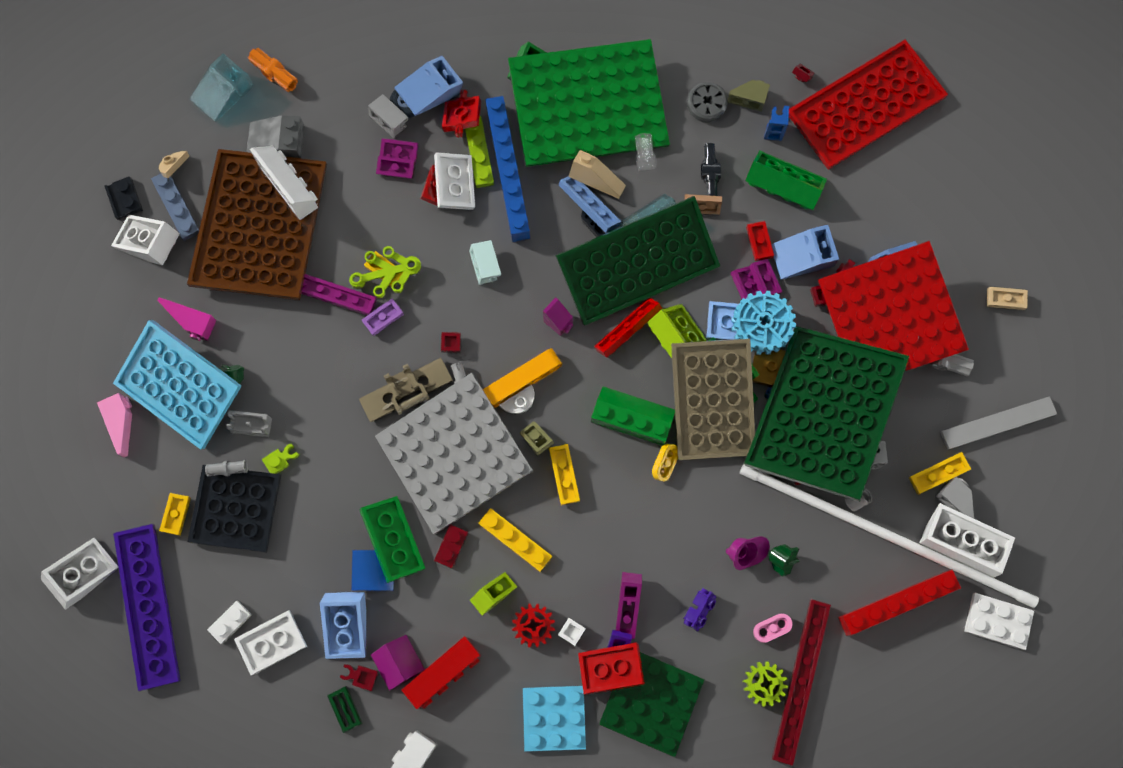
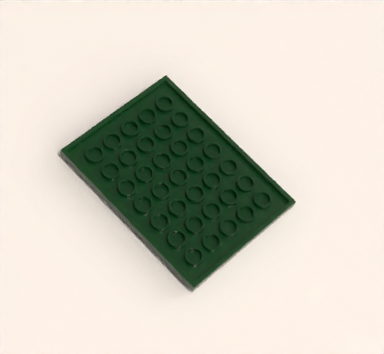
[744,326,909,502]

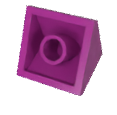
[371,635,425,691]

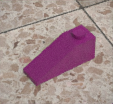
[616,572,642,639]

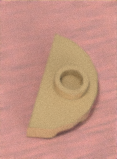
[159,151,189,178]

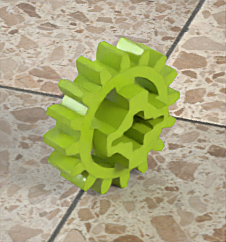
[742,661,788,707]

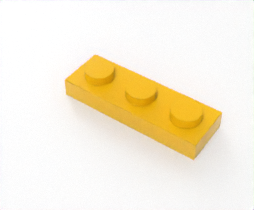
[549,444,580,506]
[909,452,971,495]

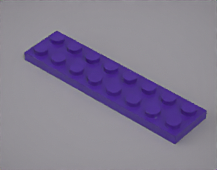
[113,524,181,691]

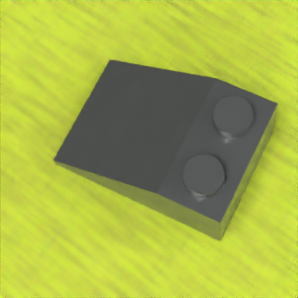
[247,116,305,158]

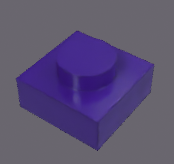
[607,630,632,648]

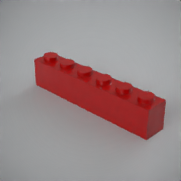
[838,569,961,636]

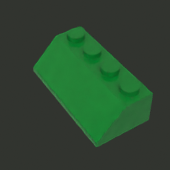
[745,150,827,210]
[591,386,675,446]

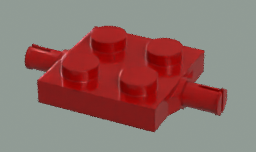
[442,89,481,138]

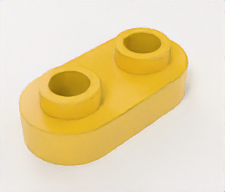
[652,444,678,481]

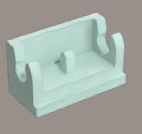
[469,240,501,285]

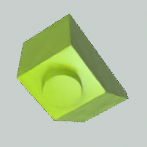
[470,572,517,616]

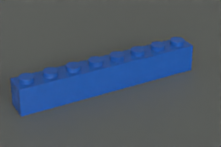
[485,96,530,242]

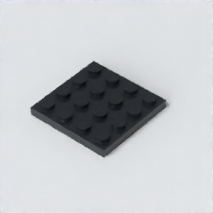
[188,465,281,553]

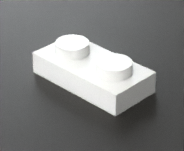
[207,601,252,644]

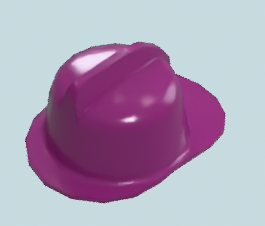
[726,536,770,570]

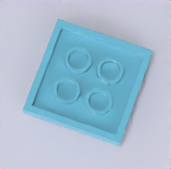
[523,686,586,751]

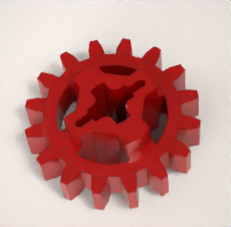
[512,604,555,647]

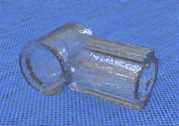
[635,133,657,172]

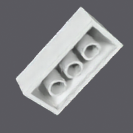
[250,146,318,220]
[919,503,1015,578]

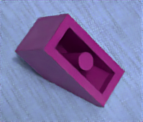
[543,297,573,336]

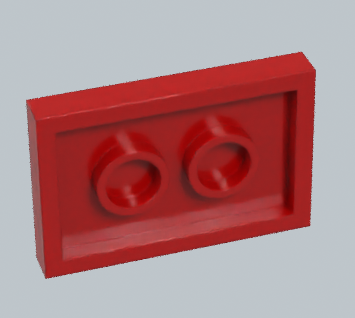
[578,642,644,695]

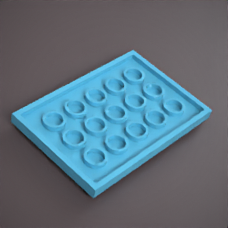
[113,320,242,450]

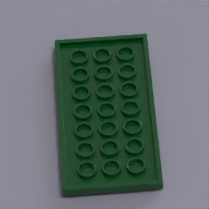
[555,196,720,326]

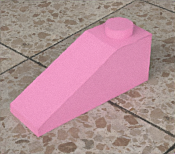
[97,393,132,458]

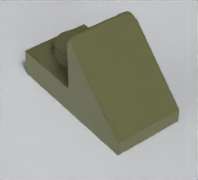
[519,421,554,457]

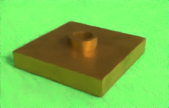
[752,350,786,387]

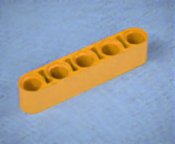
[483,348,563,408]

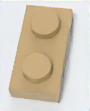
[987,287,1028,310]

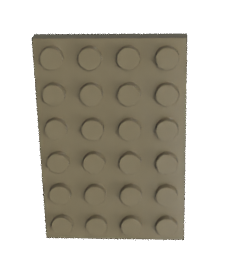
[671,338,755,460]

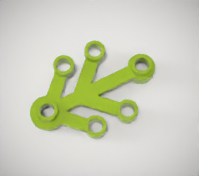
[349,246,421,298]

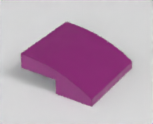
[376,138,419,179]
[730,259,782,299]

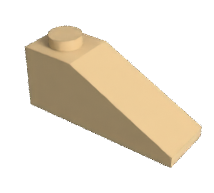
[569,150,626,199]

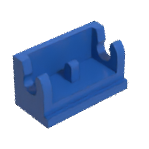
[764,106,789,141]

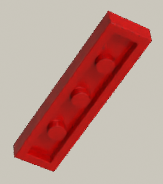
[594,298,662,358]

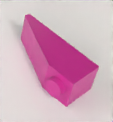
[157,297,216,341]

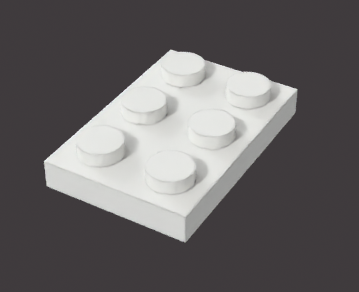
[434,152,475,210]
[964,593,1034,650]
[234,610,307,676]

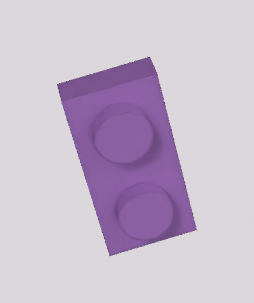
[361,299,404,336]

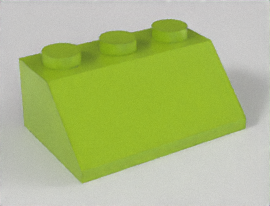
[647,304,707,358]

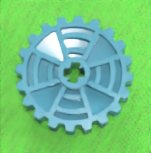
[731,291,796,355]

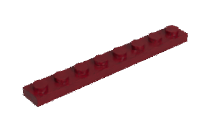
[772,599,831,766]

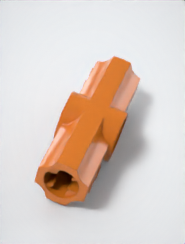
[248,48,298,92]

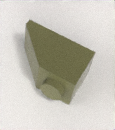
[728,80,770,112]

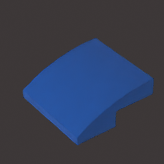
[351,550,394,591]

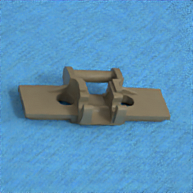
[359,358,453,422]

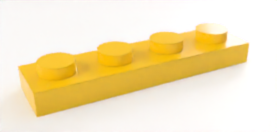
[478,508,552,572]

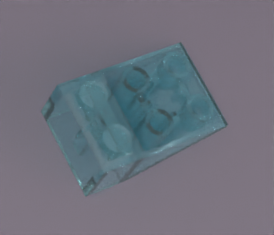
[190,53,254,122]

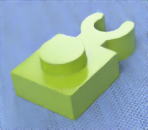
[262,444,299,474]

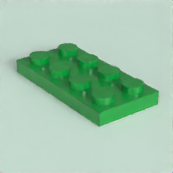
[359,496,425,583]

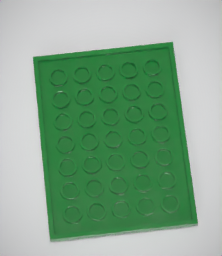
[508,39,670,167]

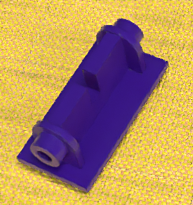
[683,588,716,632]

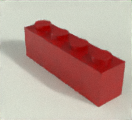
[401,636,481,710]

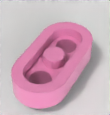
[753,614,792,643]

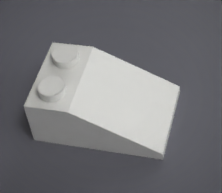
[111,215,180,265]
[41,538,119,610]

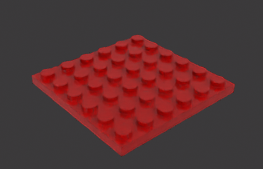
[818,241,969,371]

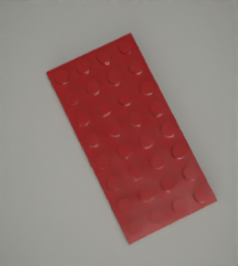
[789,39,948,170]

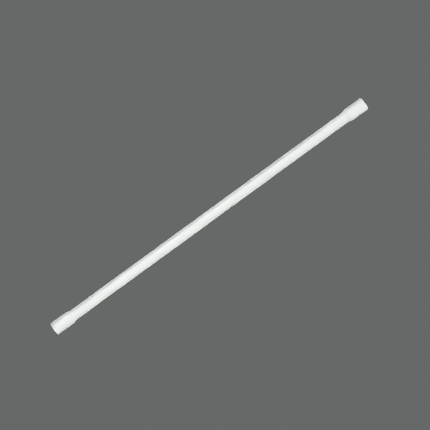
[739,464,1039,608]

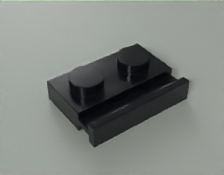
[104,176,143,220]

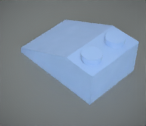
[320,592,366,659]

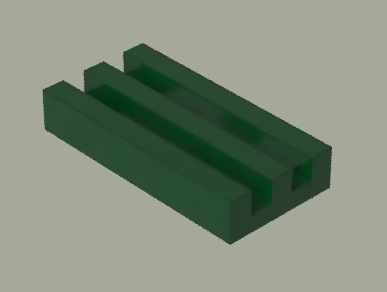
[327,686,363,733]

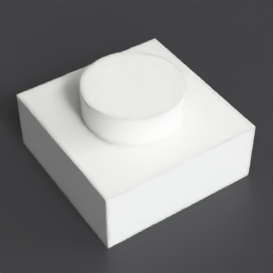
[558,618,586,646]

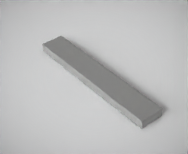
[940,396,1057,450]

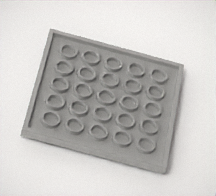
[375,373,533,534]

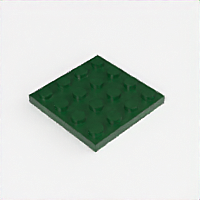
[599,652,705,757]

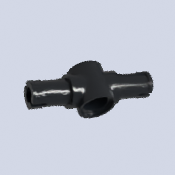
[701,143,721,196]

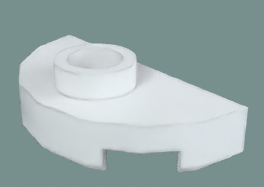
[500,385,535,414]

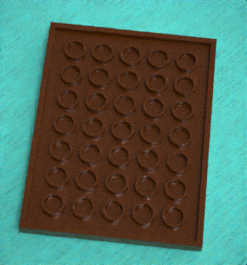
[187,149,327,300]

